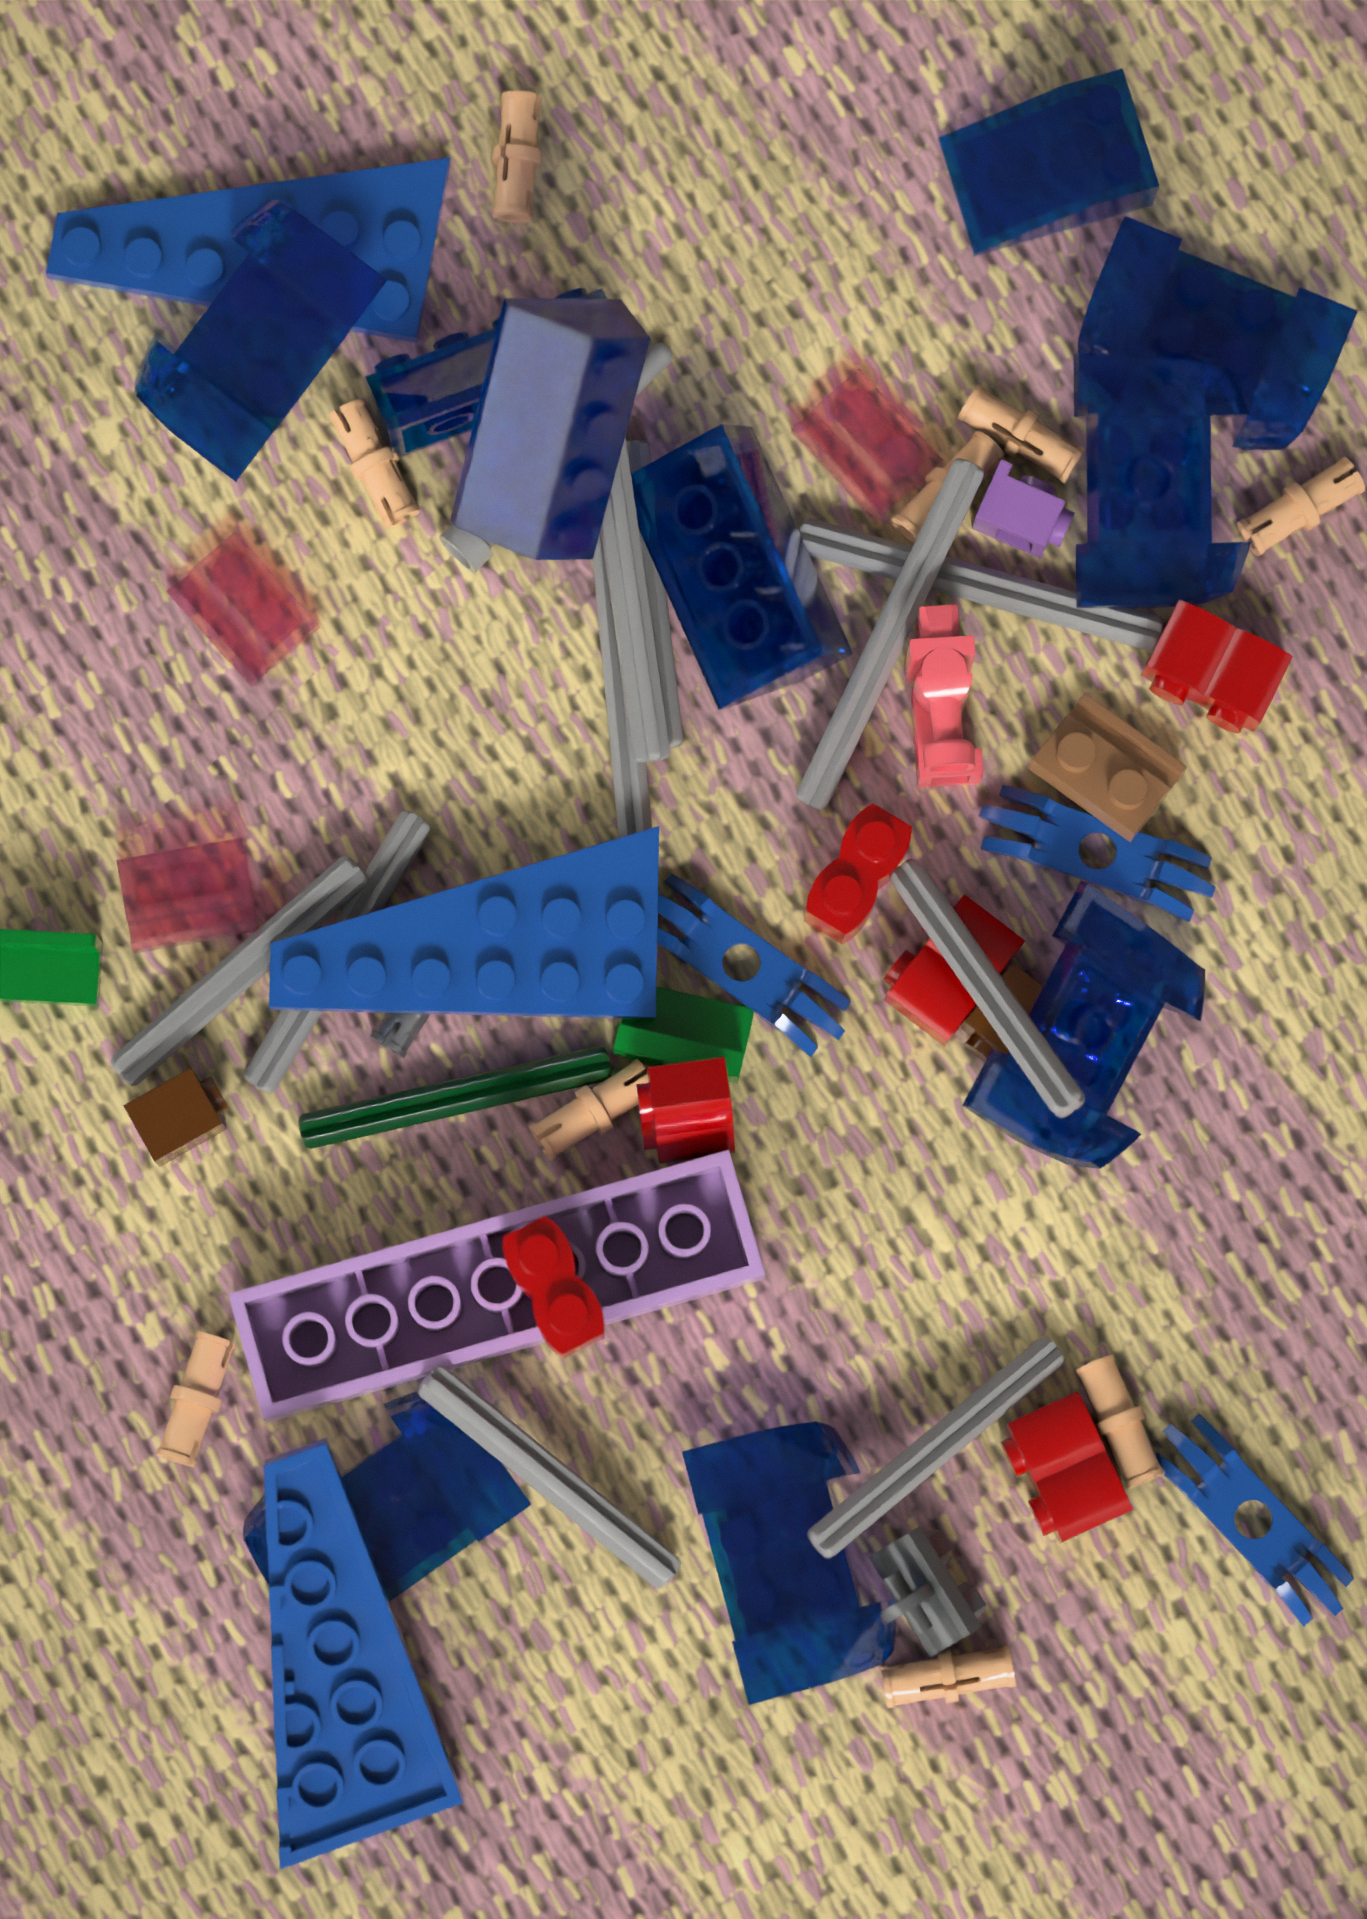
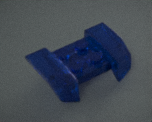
[134,200,388,482]
[1077,215,1358,450]
[1073,354,1251,608]
[962,880,1205,1169]
[243,1391,532,1601]
[682,1421,896,1705]

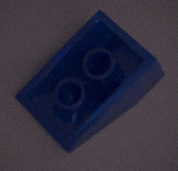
[938,68,1160,256]

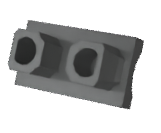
[869,1526,987,1657]

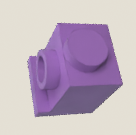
[972,459,1075,559]

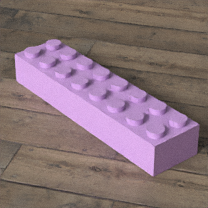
[228,1150,765,1423]

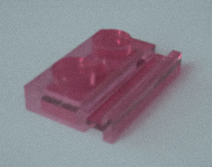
[791,369,943,524]
[166,532,320,688]
[116,838,259,954]

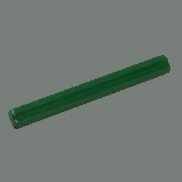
[298,1046,612,1149]

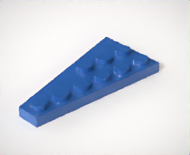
[46,158,451,343]
[269,826,659,1019]
[264,1437,464,1870]

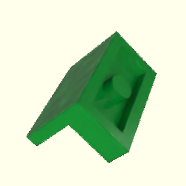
[0,929,103,1007]
[613,986,754,1084]

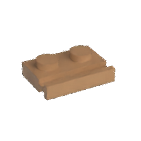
[1028,693,1187,843]

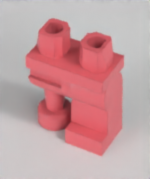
[904,604,984,788]

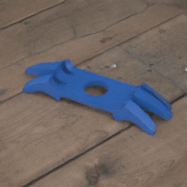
[978,785,1216,922]
[657,873,851,1057]
[1155,1414,1354,1627]

